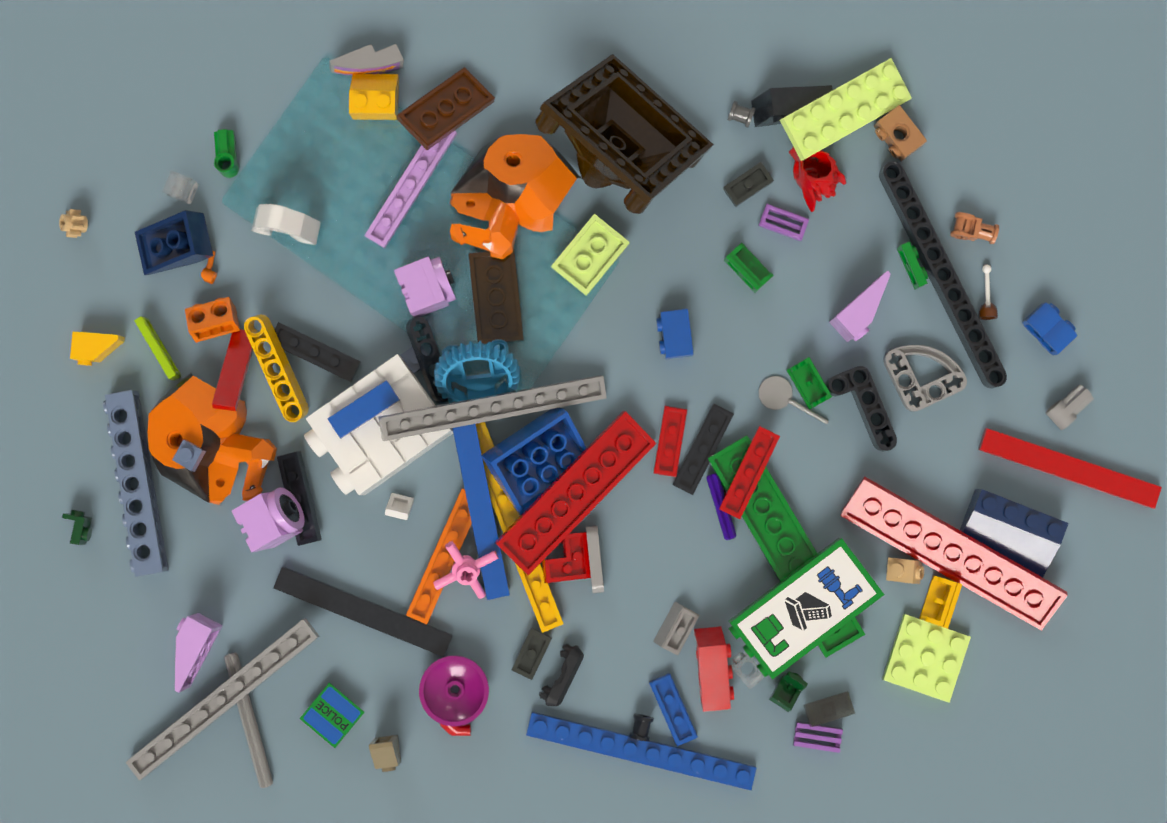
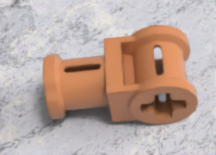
[950,212,999,244]

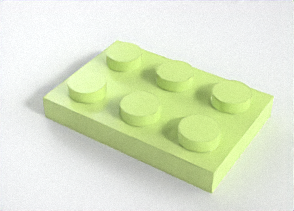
[551,214,630,296]

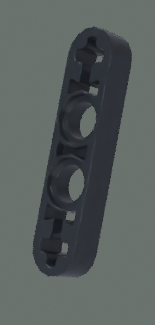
[406,317,453,402]

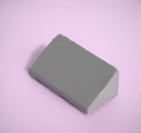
[654,602,700,655]

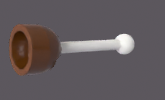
[979,265,998,320]

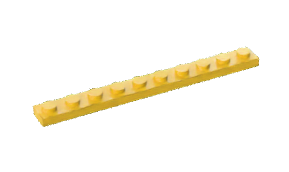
[476,422,564,633]

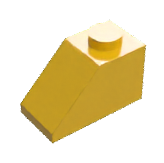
[70,331,125,366]

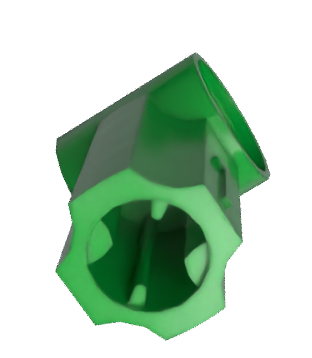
[214,129,240,178]

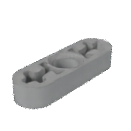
[586,526,604,593]

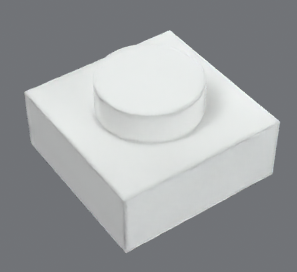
[385,493,414,520]

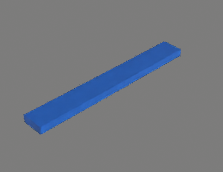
[452,424,510,600]

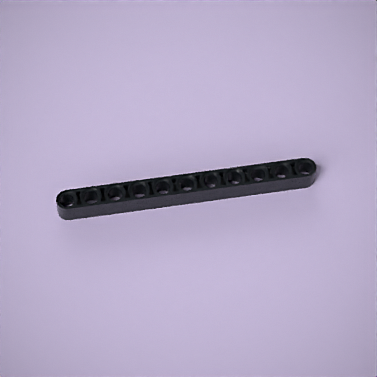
[879,161,1007,389]

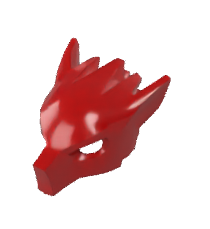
[789,147,846,212]

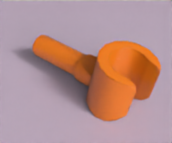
[201,251,217,284]

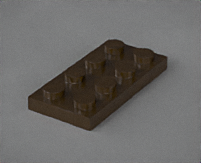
[469,249,524,344]

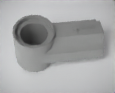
[1045,385,1094,430]

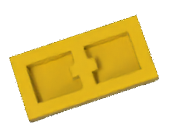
[919,575,962,629]

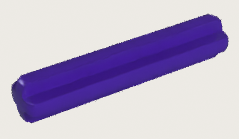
[706,473,737,540]

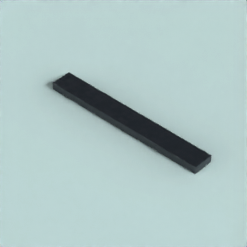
[273,567,453,657]

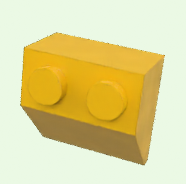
[349,74,399,120]

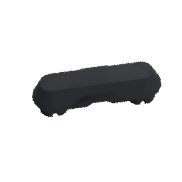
[539,644,584,706]

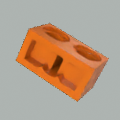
[185,297,240,343]

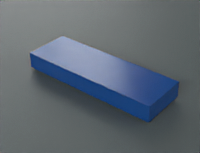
[328,380,400,439]
[649,673,698,747]

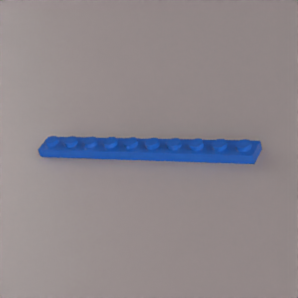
[526,712,757,790]

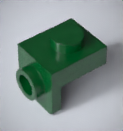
[62,510,92,545]
[769,671,808,712]

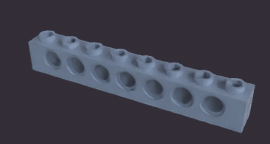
[103,390,169,577]

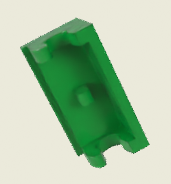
[724,243,774,293]
[786,357,832,410]

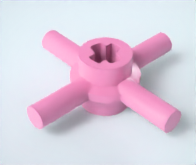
[433,541,499,599]

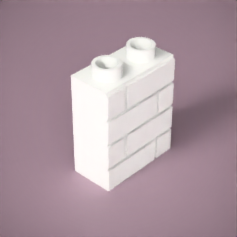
[304,354,453,495]

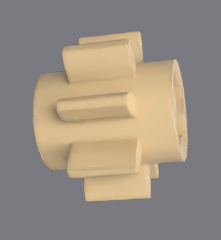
[59,209,88,238]

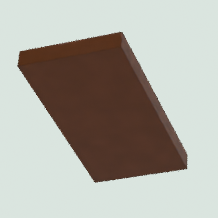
[396,67,495,150]

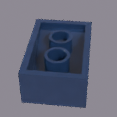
[135,210,213,275]

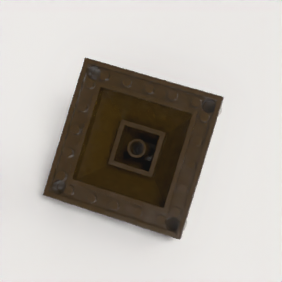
[535,54,714,214]

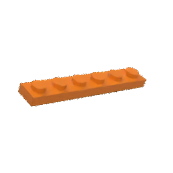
[406,488,472,625]

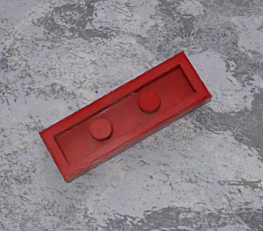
[653,406,687,477]

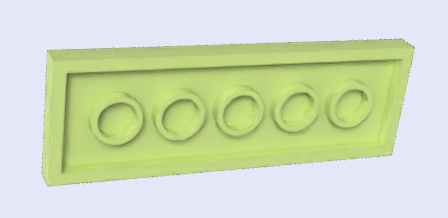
[780,58,912,161]

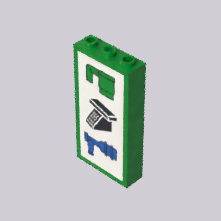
[728,538,885,680]

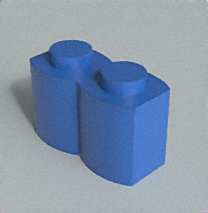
[1022,302,1078,355]

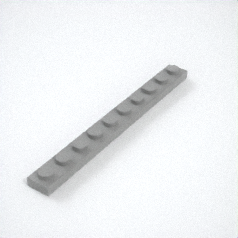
[378,375,606,441]
[125,618,320,781]

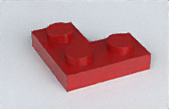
[542,532,591,583]

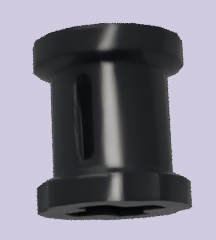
[629,713,654,741]

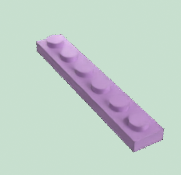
[364,131,457,249]

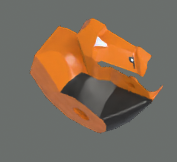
[449,134,582,259]
[147,372,277,506]

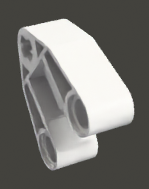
[251,204,321,245]

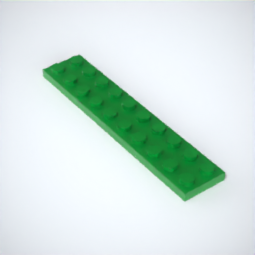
[708,435,866,658]

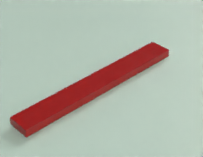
[978,428,1162,509]

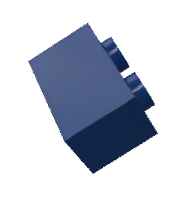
[656,309,694,359]

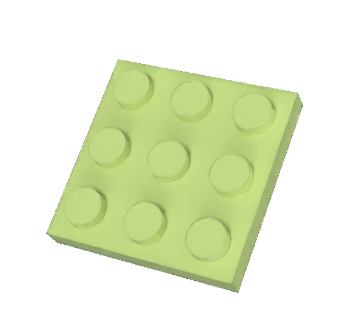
[882,614,971,703]

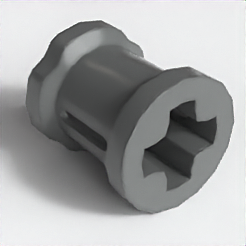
[727,101,756,128]

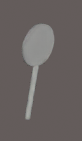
[759,376,829,424]

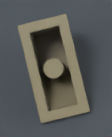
[369,735,401,772]

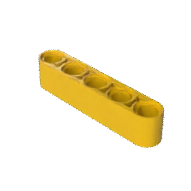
[244,314,309,422]

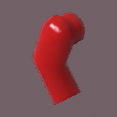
[440,724,471,736]

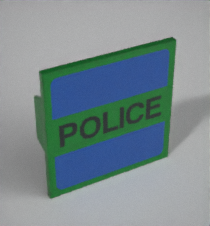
[299,682,365,748]

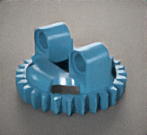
[434,339,520,403]

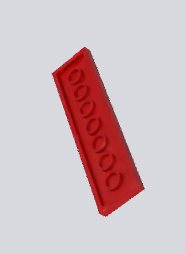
[495,411,657,576]

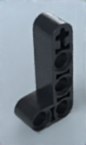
[826,366,897,452]

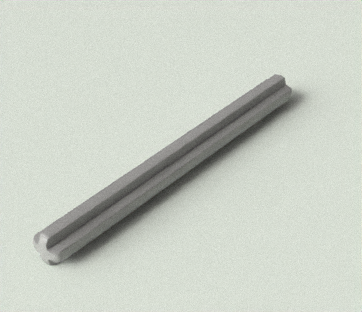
[224,653,273,788]

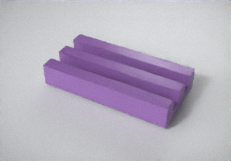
[758,204,809,241]
[793,722,843,753]

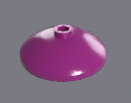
[419,656,489,726]

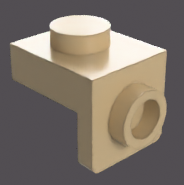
[886,557,924,584]

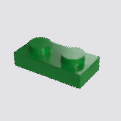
[897,242,928,290]

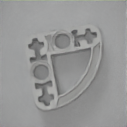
[883,345,967,412]

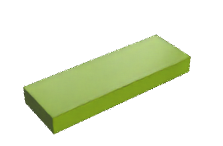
[134,316,181,381]

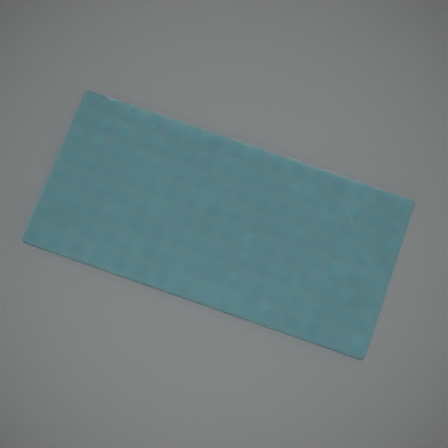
[222,57,619,391]

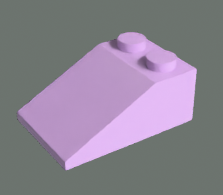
[829,271,891,342]
[175,613,223,693]

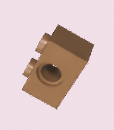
[874,105,927,162]

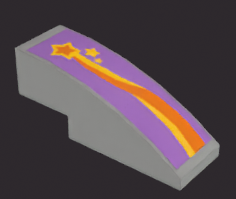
[329,44,404,76]

